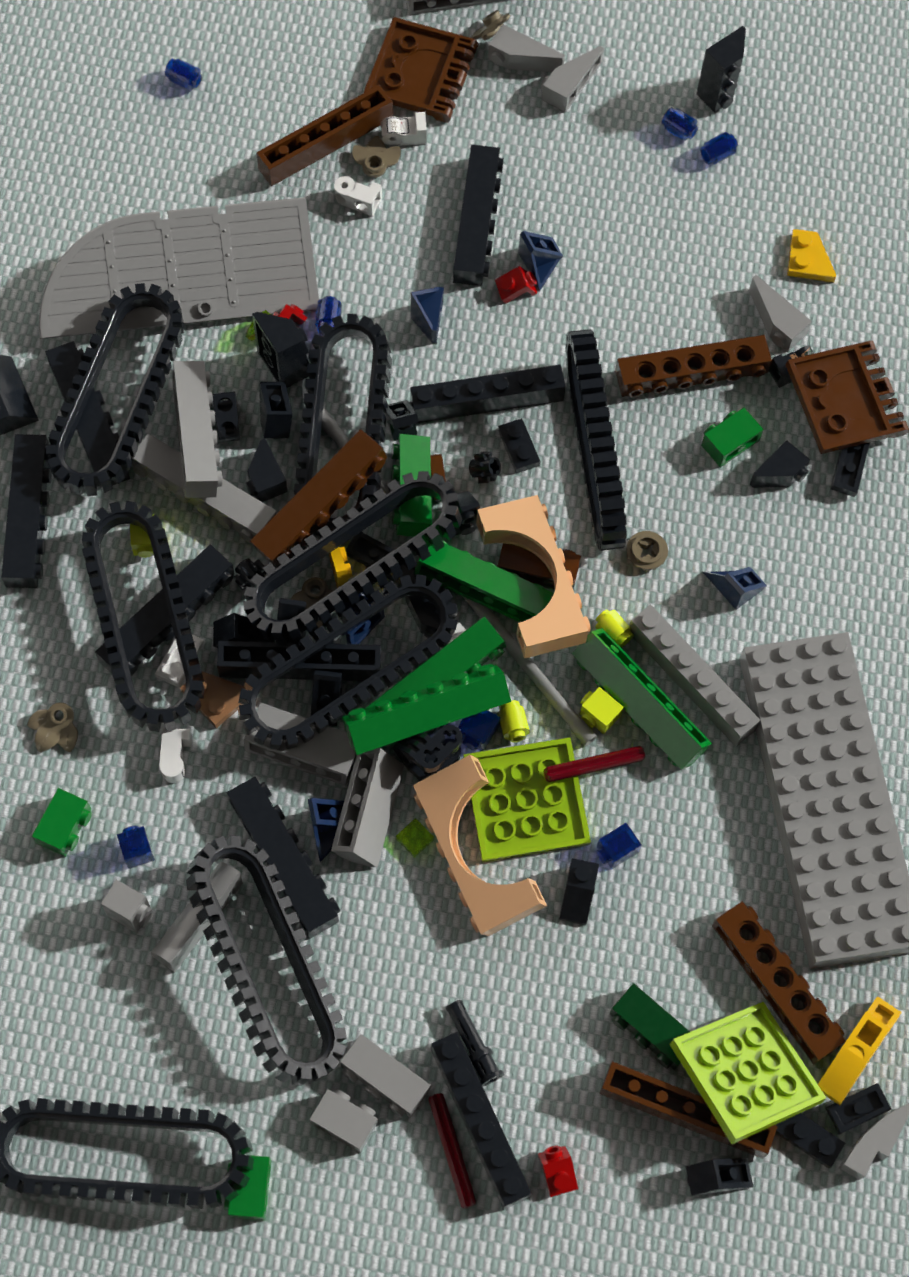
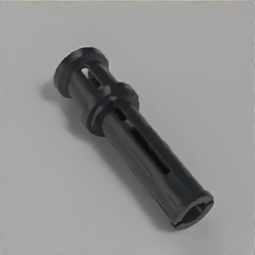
[445,1000,504,1086]

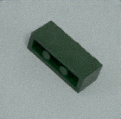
[609,983,690,1071]

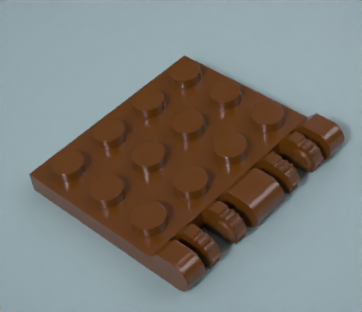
[364,17,479,123]
[785,341,909,454]

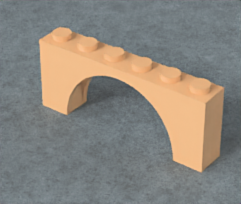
[476,495,591,659]
[413,755,547,936]

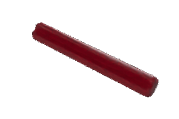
[543,746,645,782]
[429,1093,476,1209]

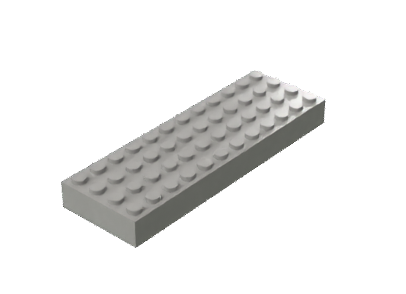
[739,632,909,969]

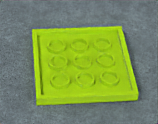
[463,737,591,863]
[670,1002,826,1144]

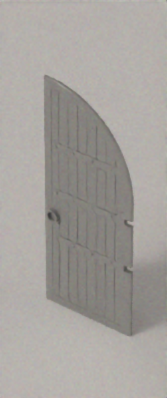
[39,197,320,339]

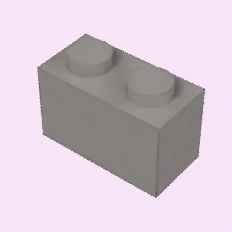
[101,880,152,933]
[310,1089,378,1153]

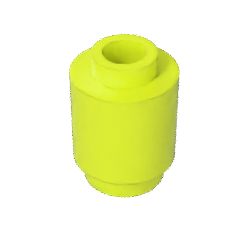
[595,610,634,648]
[498,700,530,743]

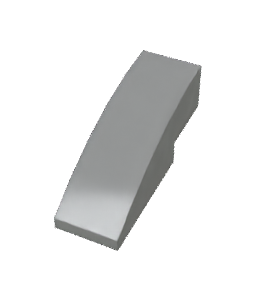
[839,1103,909,1180]

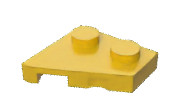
[787,229,836,283]
[329,546,353,588]

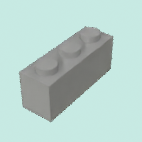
[340,1034,431,1117]

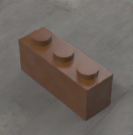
[497,543,581,591]

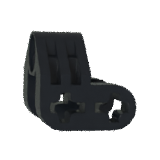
[392,725,462,781]

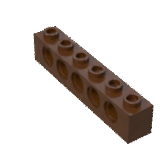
[615,335,772,397]
[712,901,846,1065]

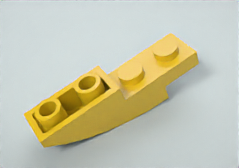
[818,996,902,1105]

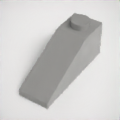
[488,24,565,72]
[540,46,604,113]
[749,275,812,352]

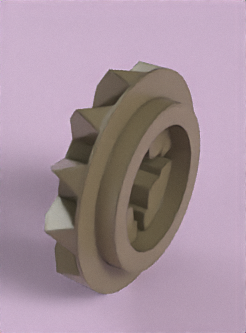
[626,531,668,571]

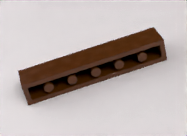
[256,85,393,186]
[250,429,387,568]
[599,1061,778,1159]

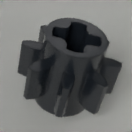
[469,451,501,484]
[234,558,266,590]

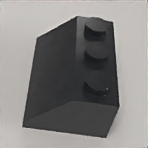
[696,26,746,113]
[252,312,310,388]
[0,355,39,435]

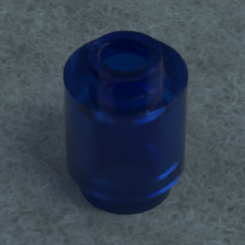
[165,58,202,91]
[661,107,698,141]
[700,132,738,165]
[315,296,342,334]

